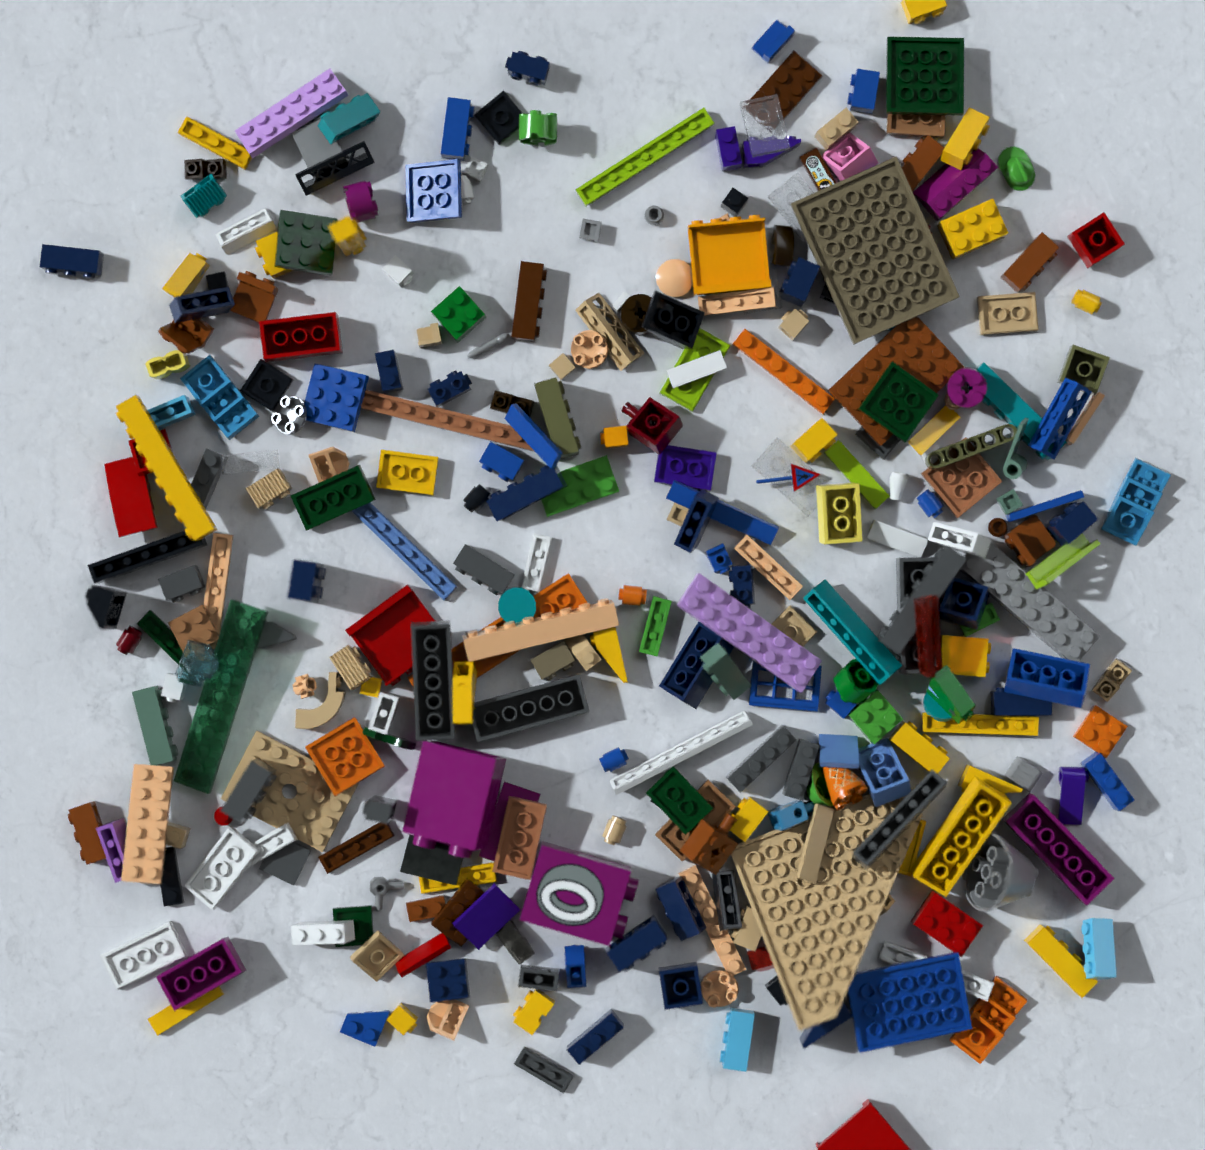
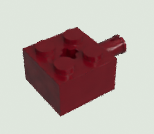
[622,397,683,455]

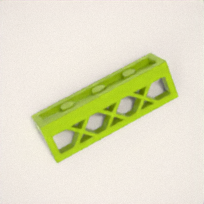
[1026,533,1100,589]

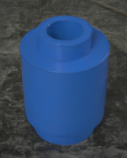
[916,489,944,518]
[599,747,629,772]

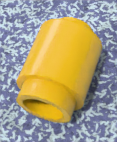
[1071,289,1102,315]

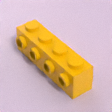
[328,215,367,257]

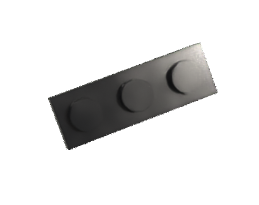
[160,846,184,907]

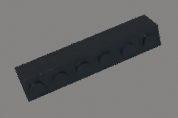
[88,531,207,584]

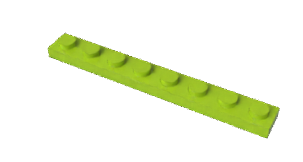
[576,107,714,207]

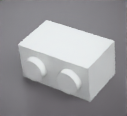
[368,691,401,735]

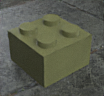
[1057,345,1110,395]

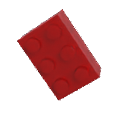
[911,890,983,958]

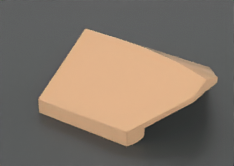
[309,447,349,483]
[426,999,469,1041]

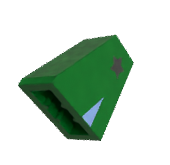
[926,665,976,724]

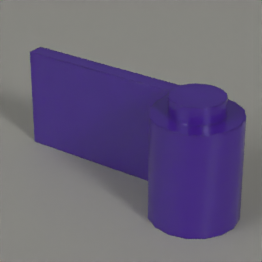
[1058,767,1089,825]

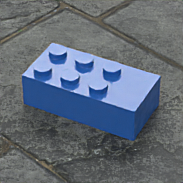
[1004,648,1090,708]

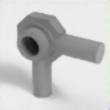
[370,877,404,910]

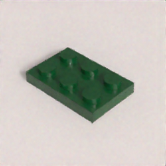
[646,766,713,835]

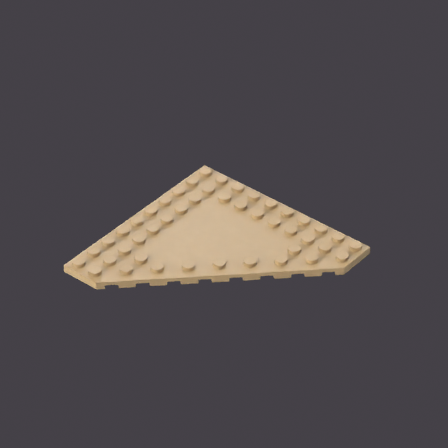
[731,788,923,1031]

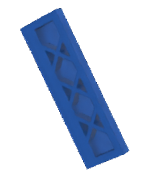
[1028,378,1092,460]

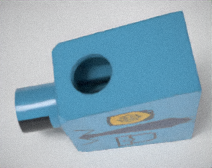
[767,800,814,830]

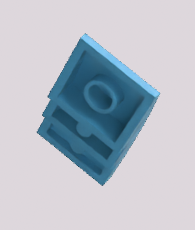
[180,355,259,440]
[1101,457,1171,545]

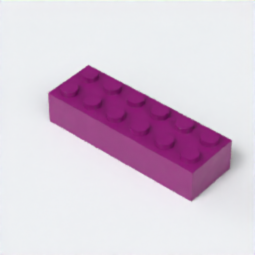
[1002,793,1115,905]

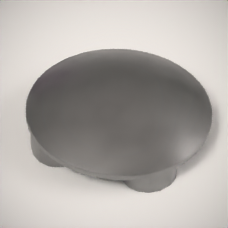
[271,396,307,434]

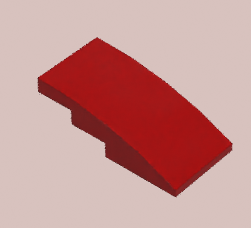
[104,457,158,537]

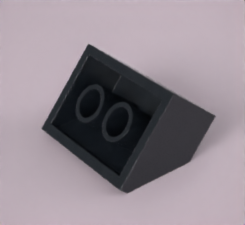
[85,585,127,629]

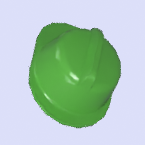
[998,146,1035,191]
[806,763,834,806]

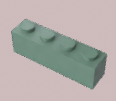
[132,686,178,766]

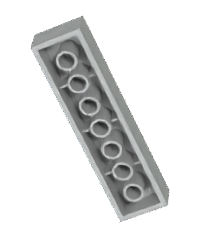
[960,543,1100,662]

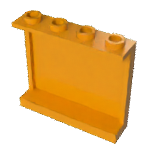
[687,215,772,296]

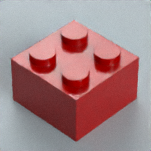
[1067,212,1125,269]

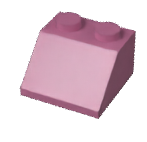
[821,132,878,181]

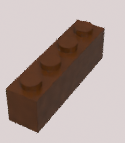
[511,261,547,342]

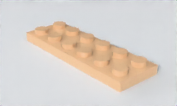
[121,764,174,884]

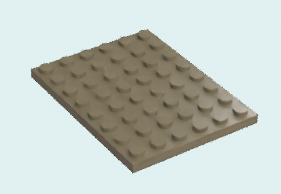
[790,156,960,345]

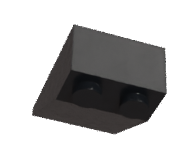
[642,291,705,349]

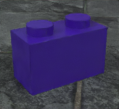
[715,126,742,172]

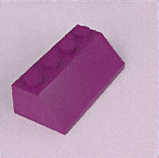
[913,148,998,222]

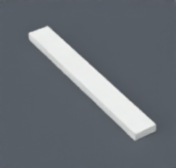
[609,711,753,795]

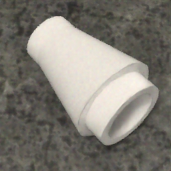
[889,472,908,500]

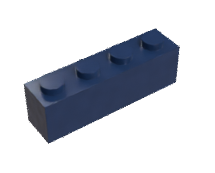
[486,465,567,522]

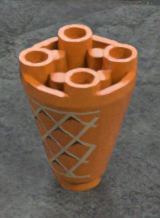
[822,767,868,810]

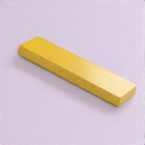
[177,116,252,170]
[419,862,497,894]
[148,986,224,1036]

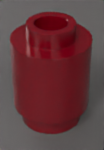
[116,625,143,655]

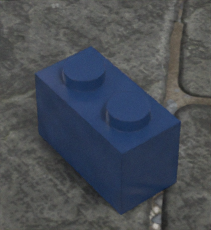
[375,349,403,393]

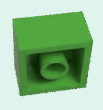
[847,690,903,744]

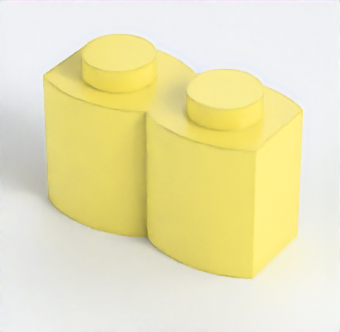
[145,350,190,379]

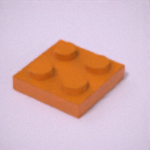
[1073,705,1128,758]

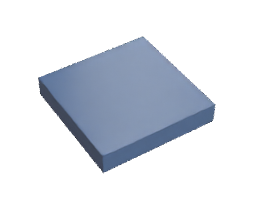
[818,734,859,769]

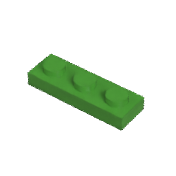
[639,596,672,657]

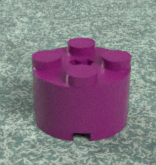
[343,181,378,223]
[947,367,987,408]

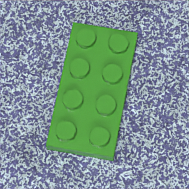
[541,455,619,517]

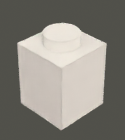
[382,255,414,287]
[161,673,189,703]

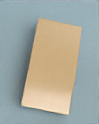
[1092,658,1132,702]

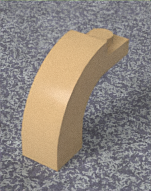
[295,672,345,729]

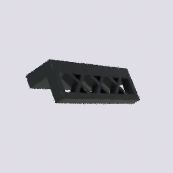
[295,141,375,196]

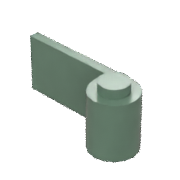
[1003,418,1029,479]

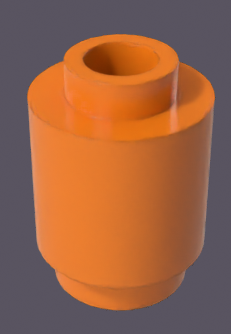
[618,585,647,606]

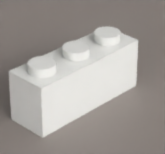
[928,522,991,558]
[291,920,355,945]

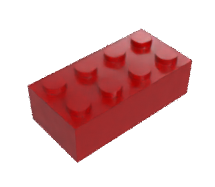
[259,312,343,362]

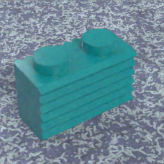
[181,174,227,218]

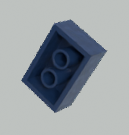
[287,559,326,602]
[606,915,668,972]

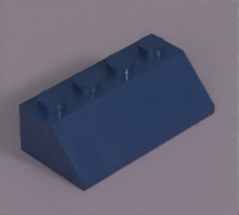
[659,621,734,709]

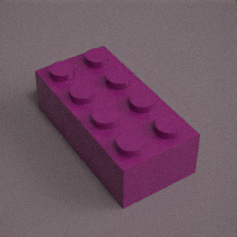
[156,937,247,1011]

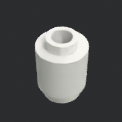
[461,176,474,206]

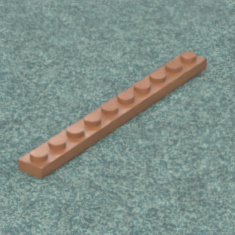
[361,390,535,452]

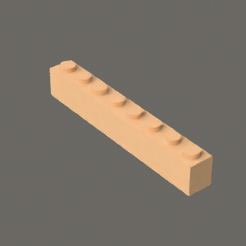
[462,598,619,662]

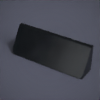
[712,870,742,931]

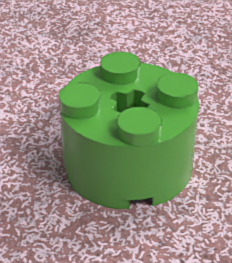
[519,110,557,145]

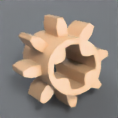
[292,674,317,699]

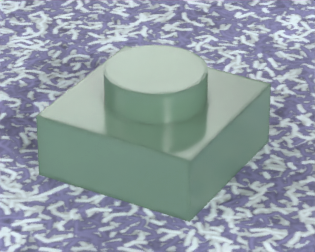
[996,489,1023,515]

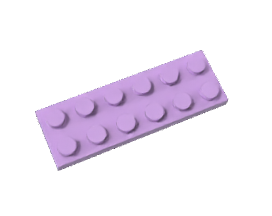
[235,68,348,159]

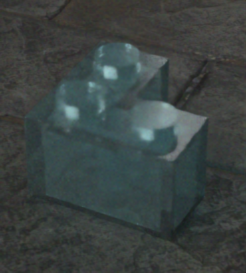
[175,640,218,687]

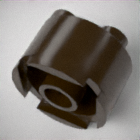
[621,294,652,335]

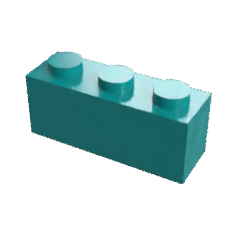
[318,93,381,144]

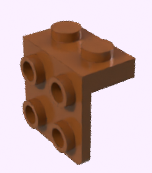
[230,271,279,322]
[158,318,214,354]
[1004,515,1056,567]

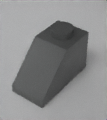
[251,619,296,649]

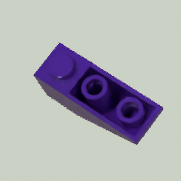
[742,136,801,168]

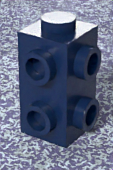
[505,51,550,86]
[427,370,472,407]
[729,565,755,608]

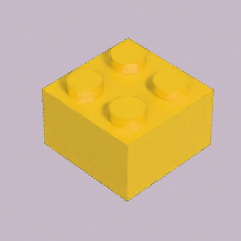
[790,418,837,463]

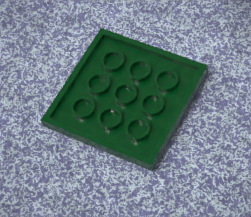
[886,37,964,115]

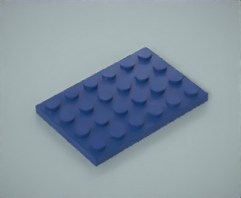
[847,952,972,1053]

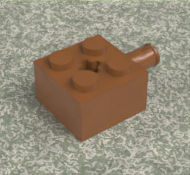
[680,813,738,875]

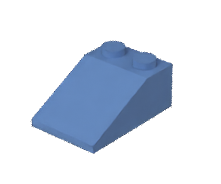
[858,737,911,807]

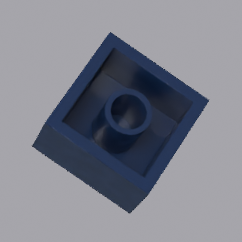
[779,257,820,307]
[1047,501,1098,545]
[939,578,989,630]
[426,958,470,1002]
[658,962,703,1010]

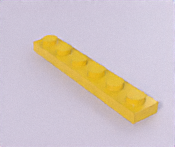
[922,712,1039,736]

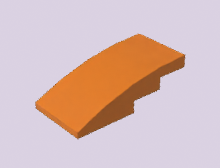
[949,976,1027,1064]

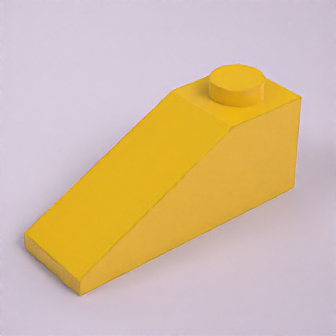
[590,627,627,683]
[958,765,1023,793]

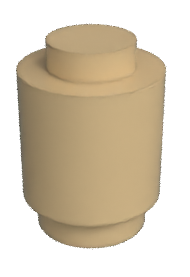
[602,815,627,845]

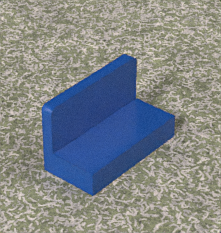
[752,20,795,63]

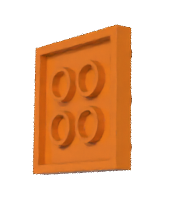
[305,717,385,797]

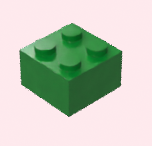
[431,286,486,342]

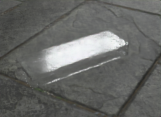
[220,450,280,475]

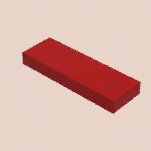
[395,933,451,978]

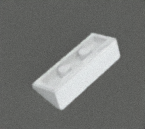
[216,208,277,254]
[867,520,928,558]

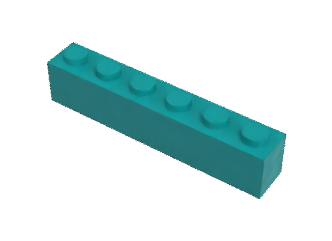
[966,362,1067,460]
[803,579,902,685]

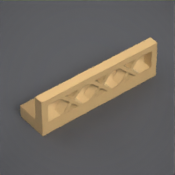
[575,293,645,371]

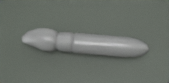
[468,333,510,358]

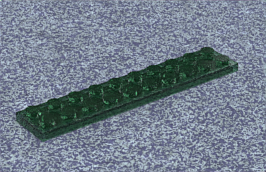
[174,599,269,794]

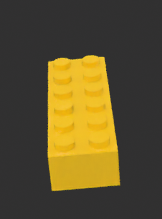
[910,776,1012,897]

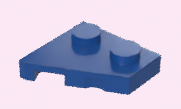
[340,1010,390,1047]

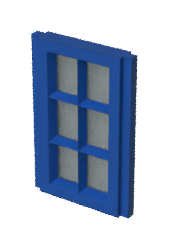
[749,660,822,711]

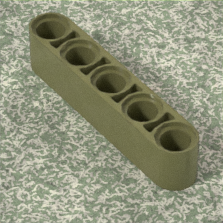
[925,424,1017,470]

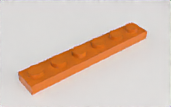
[732,329,835,414]

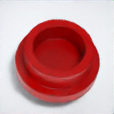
[214,806,233,826]

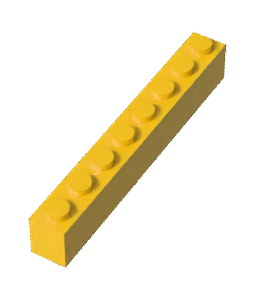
[115,395,218,541]

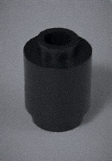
[463,484,491,513]

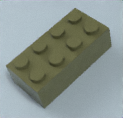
[534,377,581,460]

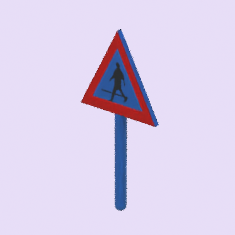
[756,464,820,492]

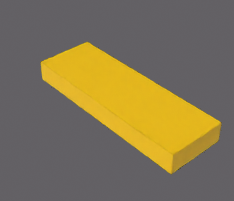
[908,405,961,456]

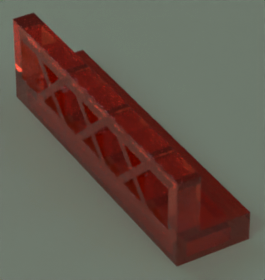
[914,594,943,678]

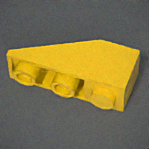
[453,661,477,724]

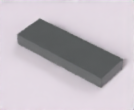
[514,1047,573,1094]

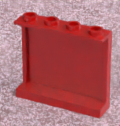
[345,585,435,687]
[816,1099,911,1150]

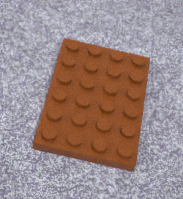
[828,316,964,446]

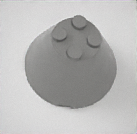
[963,833,1038,911]

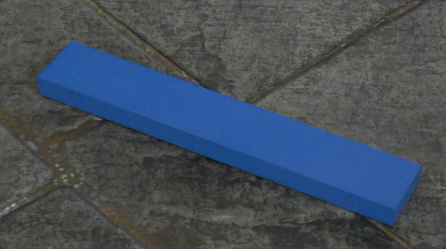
[666,480,779,545]

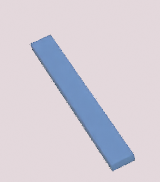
[352,502,457,600]

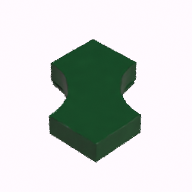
[362,727,416,750]

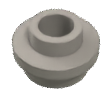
[645,206,664,225]

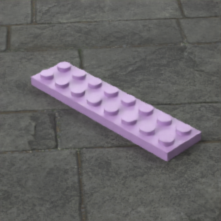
[677,573,822,693]

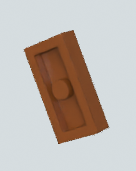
[406,895,446,922]

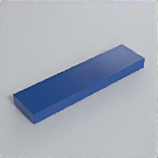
[504,403,563,468]
[1006,490,1084,522]

